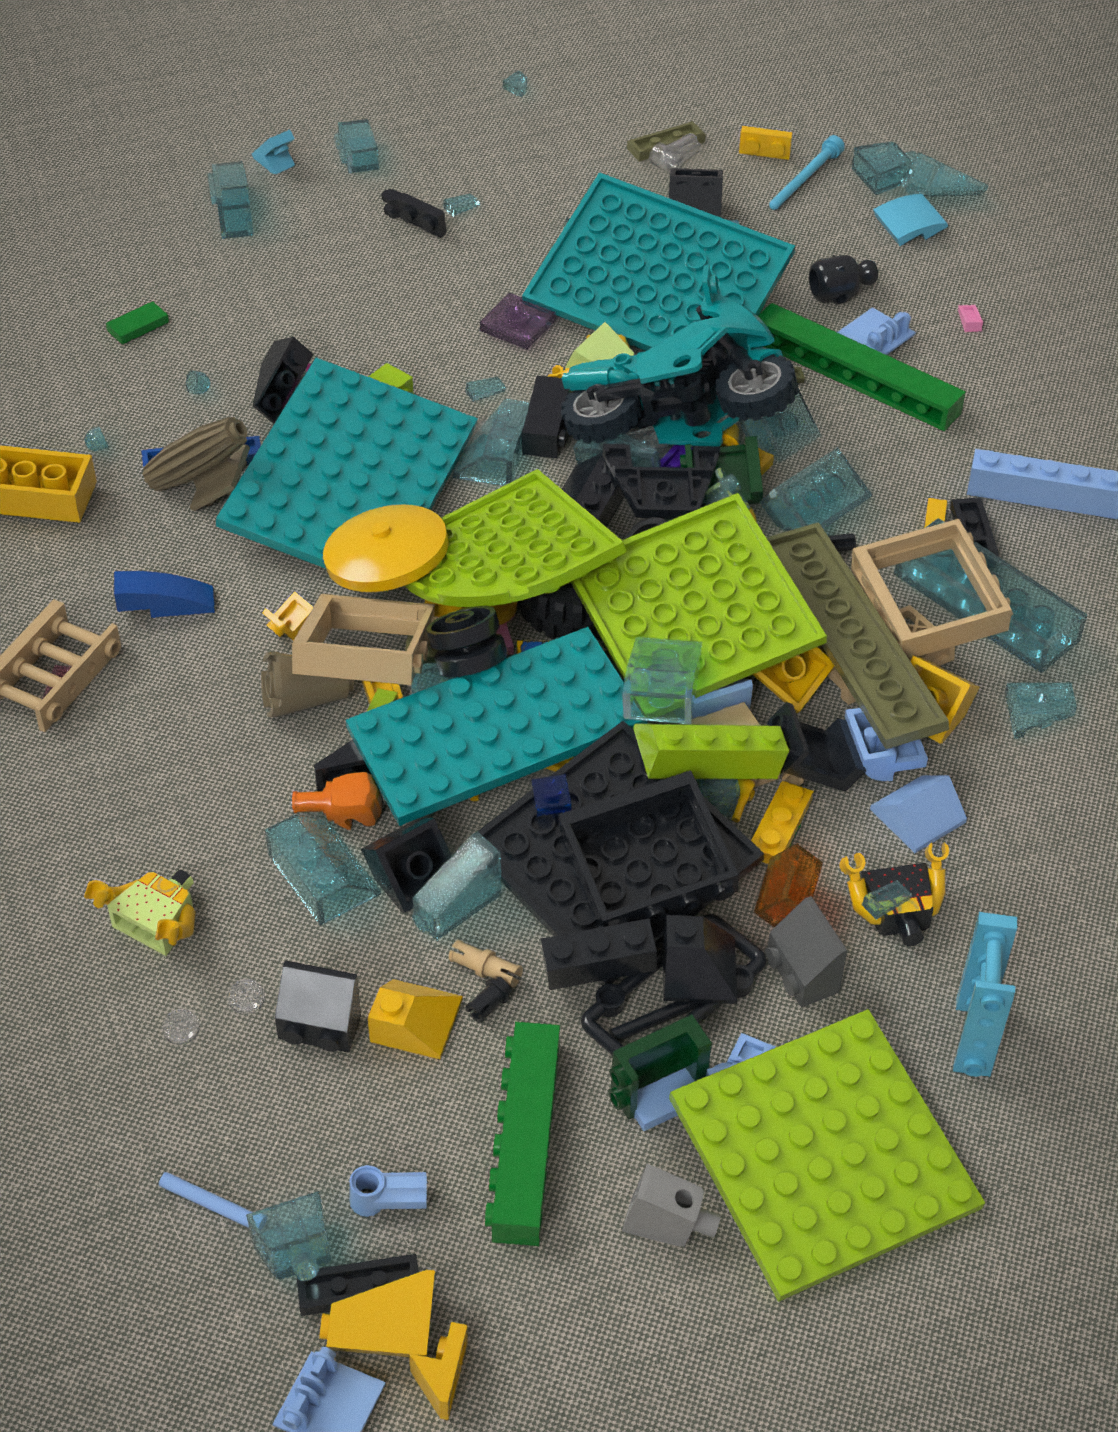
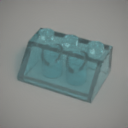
[759,447,873,531]
[265,815,381,926]

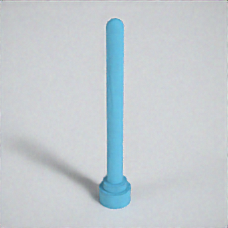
[769,135,845,210]

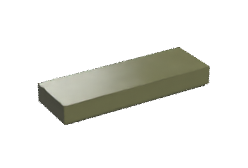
[627,121,706,162]

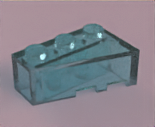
[207,161,254,239]

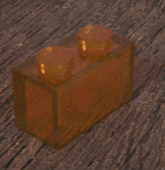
[753,843,823,928]

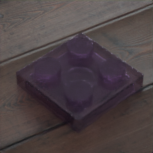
[480,293,556,350]

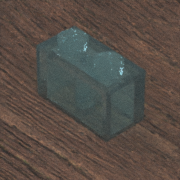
[334,119,379,174]

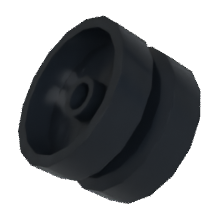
[426,606,508,677]

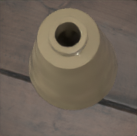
[261,652,354,717]

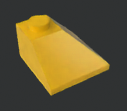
[752,647,834,713]
[368,979,463,1059]

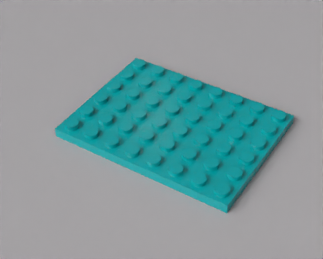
[522,172,795,351]
[215,357,478,592]

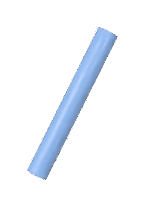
[159,1172,268,1234]

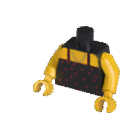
[839,842,949,946]

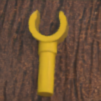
[731,779,755,823]

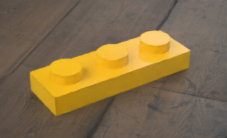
[751,780,814,868]

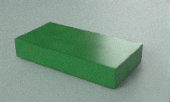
[106,301,169,344]

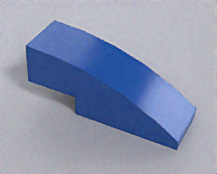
[114,571,215,618]

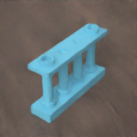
[953,912,1017,1077]

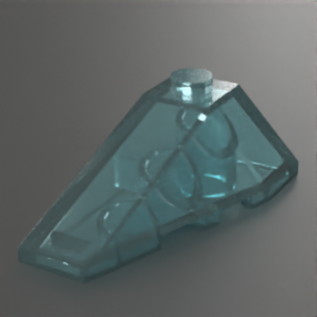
[453,399,530,486]

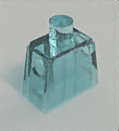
[852,142,918,195]
[246,1191,331,1281]

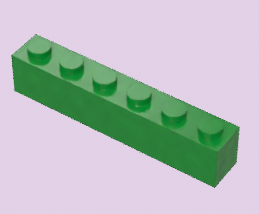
[485,1021,560,1246]

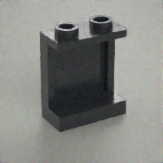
[767,702,866,792]

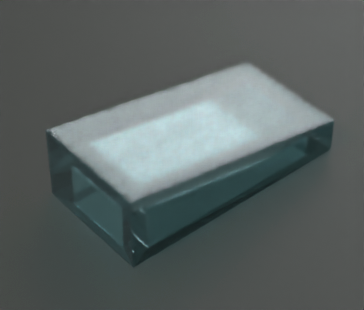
[443,193,480,216]
[465,377,506,402]
[862,880,912,920]

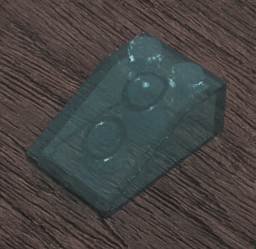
[622,637,702,724]

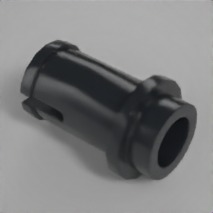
[465,977,512,1023]

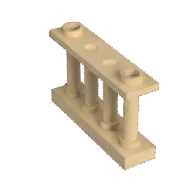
[0,599,121,732]

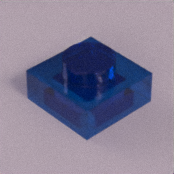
[531,774,572,816]

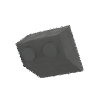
[765,896,847,1008]

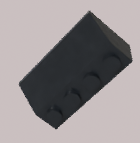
[562,452,632,527]

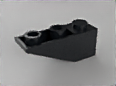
[252,337,314,424]

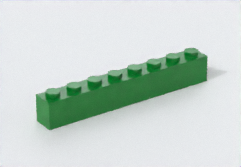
[758,303,966,431]

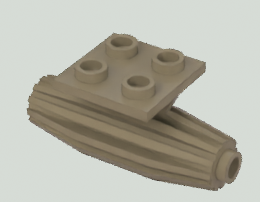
[142,417,250,511]

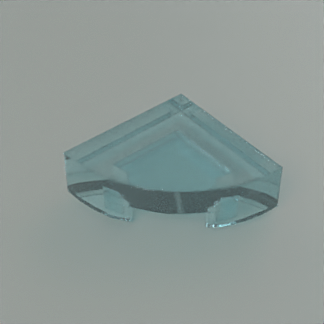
[503,70,527,97]

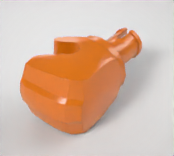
[292,772,383,830]

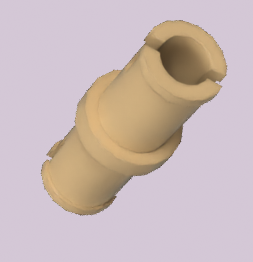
[449,940,523,988]

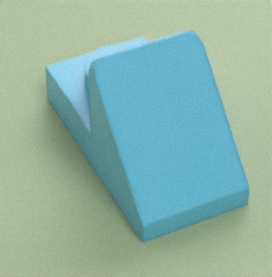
[252,130,295,174]

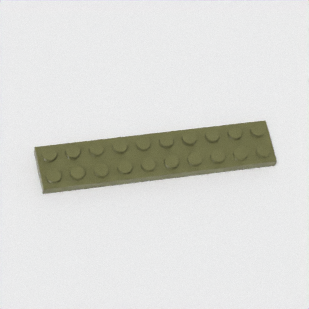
[766,522,949,749]

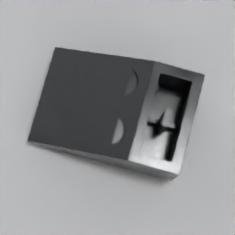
[669,168,723,217]

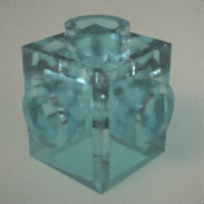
[695,779,740,817]

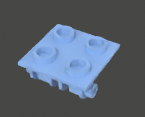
[837,307,916,355]
[273,1347,386,1432]

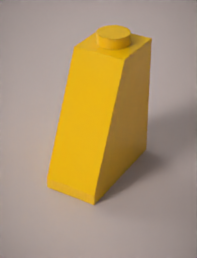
[319,1270,435,1357]

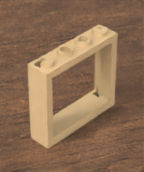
[851,519,1013,659]
[292,594,438,685]

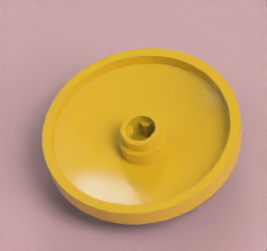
[323,504,449,592]

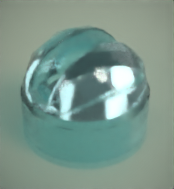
[186,370,211,394]
[84,426,109,451]

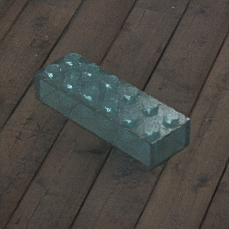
[894,518,1088,673]

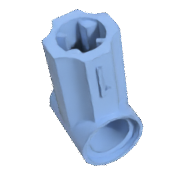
[349,1165,427,1217]

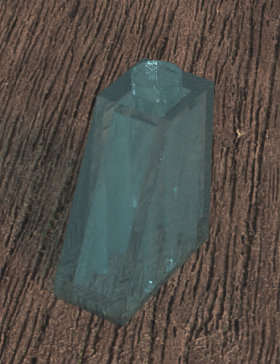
[412,831,501,941]

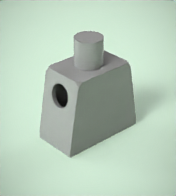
[622,1164,721,1247]

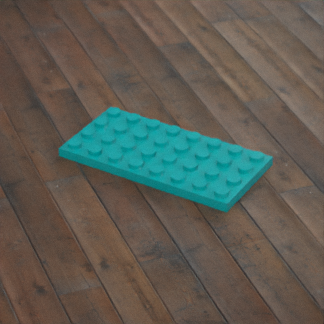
[345,627,647,826]

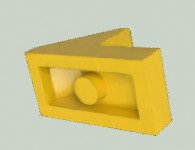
[409,1322,468,1420]

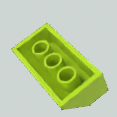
[633,724,789,779]

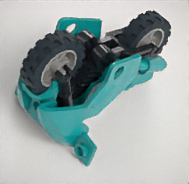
[561,265,799,446]

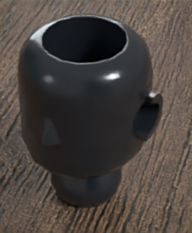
[809,255,878,305]

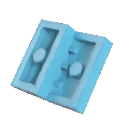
[873,194,948,246]

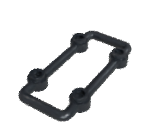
[581,914,767,1056]

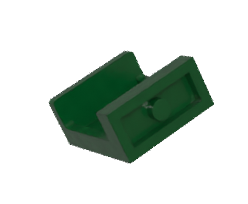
[680,436,763,508]
[608,1015,712,1120]

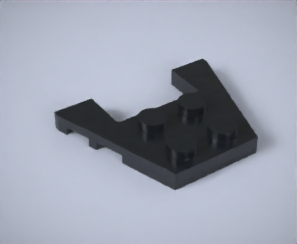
[602,444,720,519]

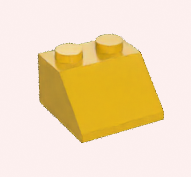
[910,655,980,744]

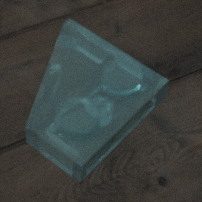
[1005,683,1077,739]

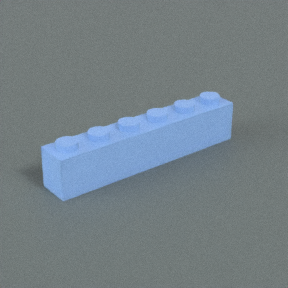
[967,449,1118,519]

